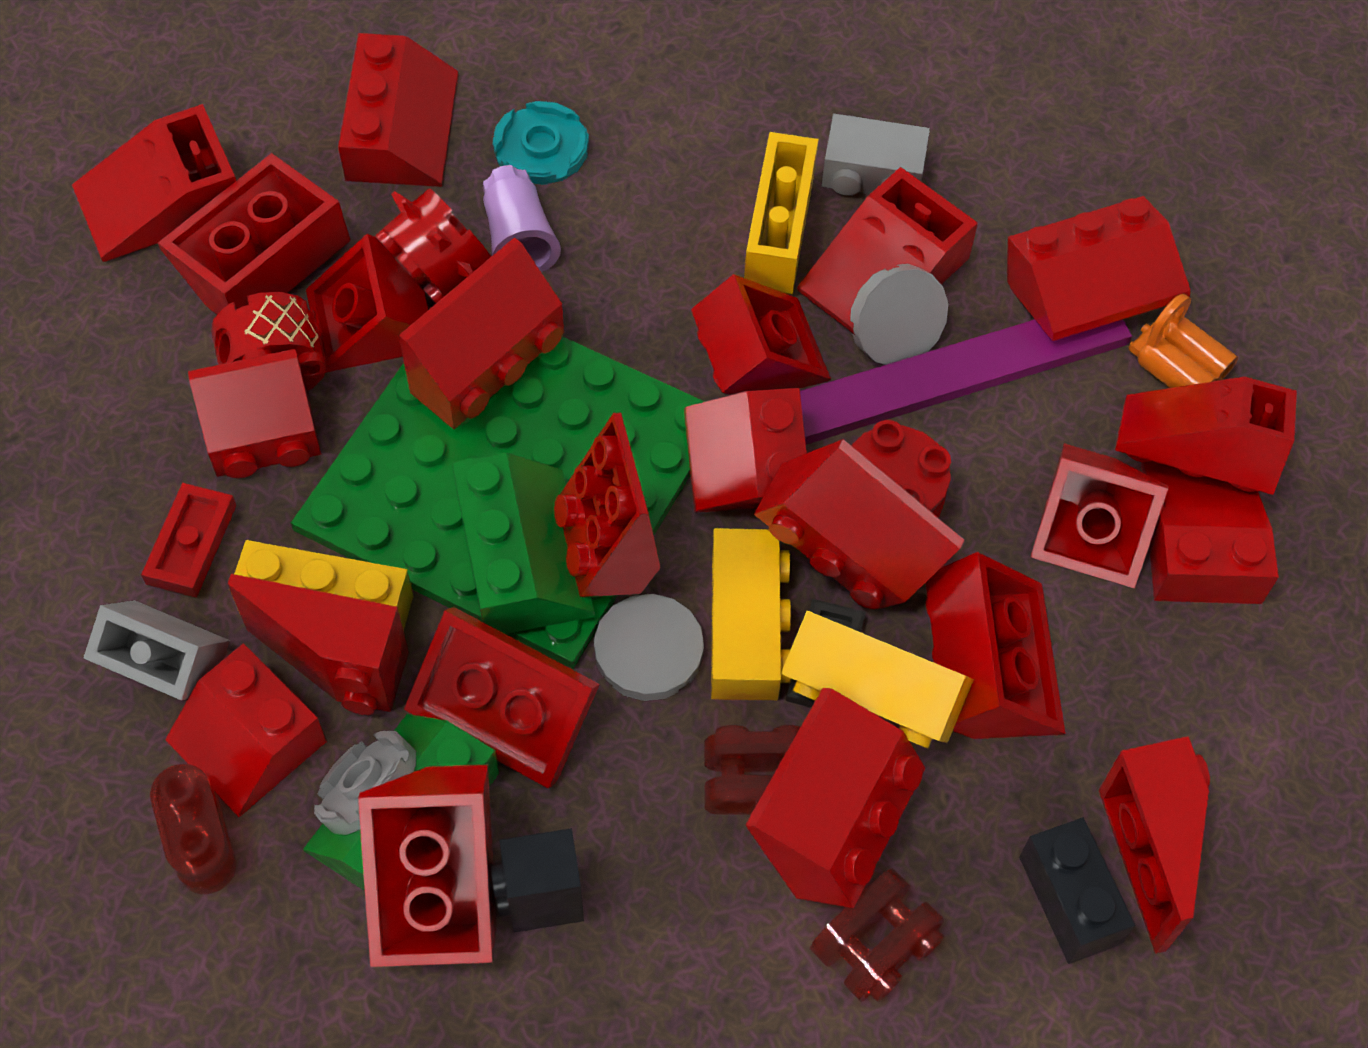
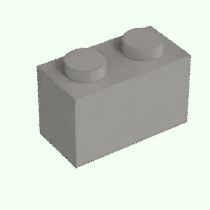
[822,114,930,195]
[84,600,230,700]

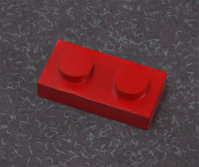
[141,483,237,598]

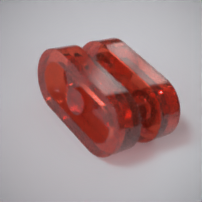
[704,725,801,815]
[150,764,236,894]
[810,868,945,1002]

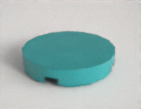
[493,101,589,185]

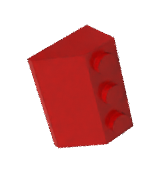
[338,33,458,187]
[158,153,351,314]
[1007,196,1191,341]
[399,237,564,429]
[754,439,964,609]
[926,552,1066,739]
[745,688,926,908]
[358,765,496,967]

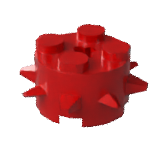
[375,188,492,304]

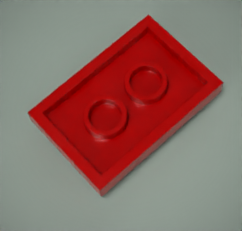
[404,607,600,789]

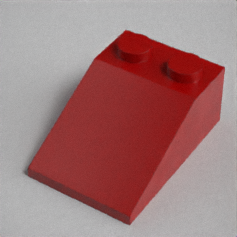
[1141,461,1279,604]
[228,574,409,715]
[1099,736,1210,954]

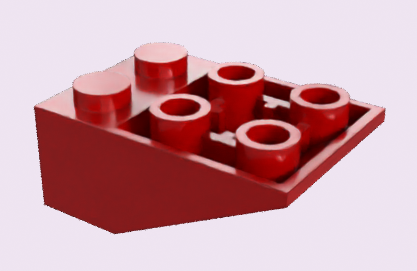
[72,104,236,262]
[797,167,978,334]
[1115,377,1297,495]
[554,413,661,597]

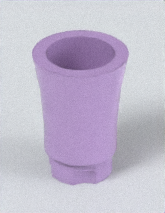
[483,165,561,272]

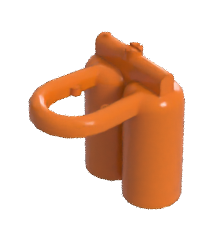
[1128,294,1239,388]

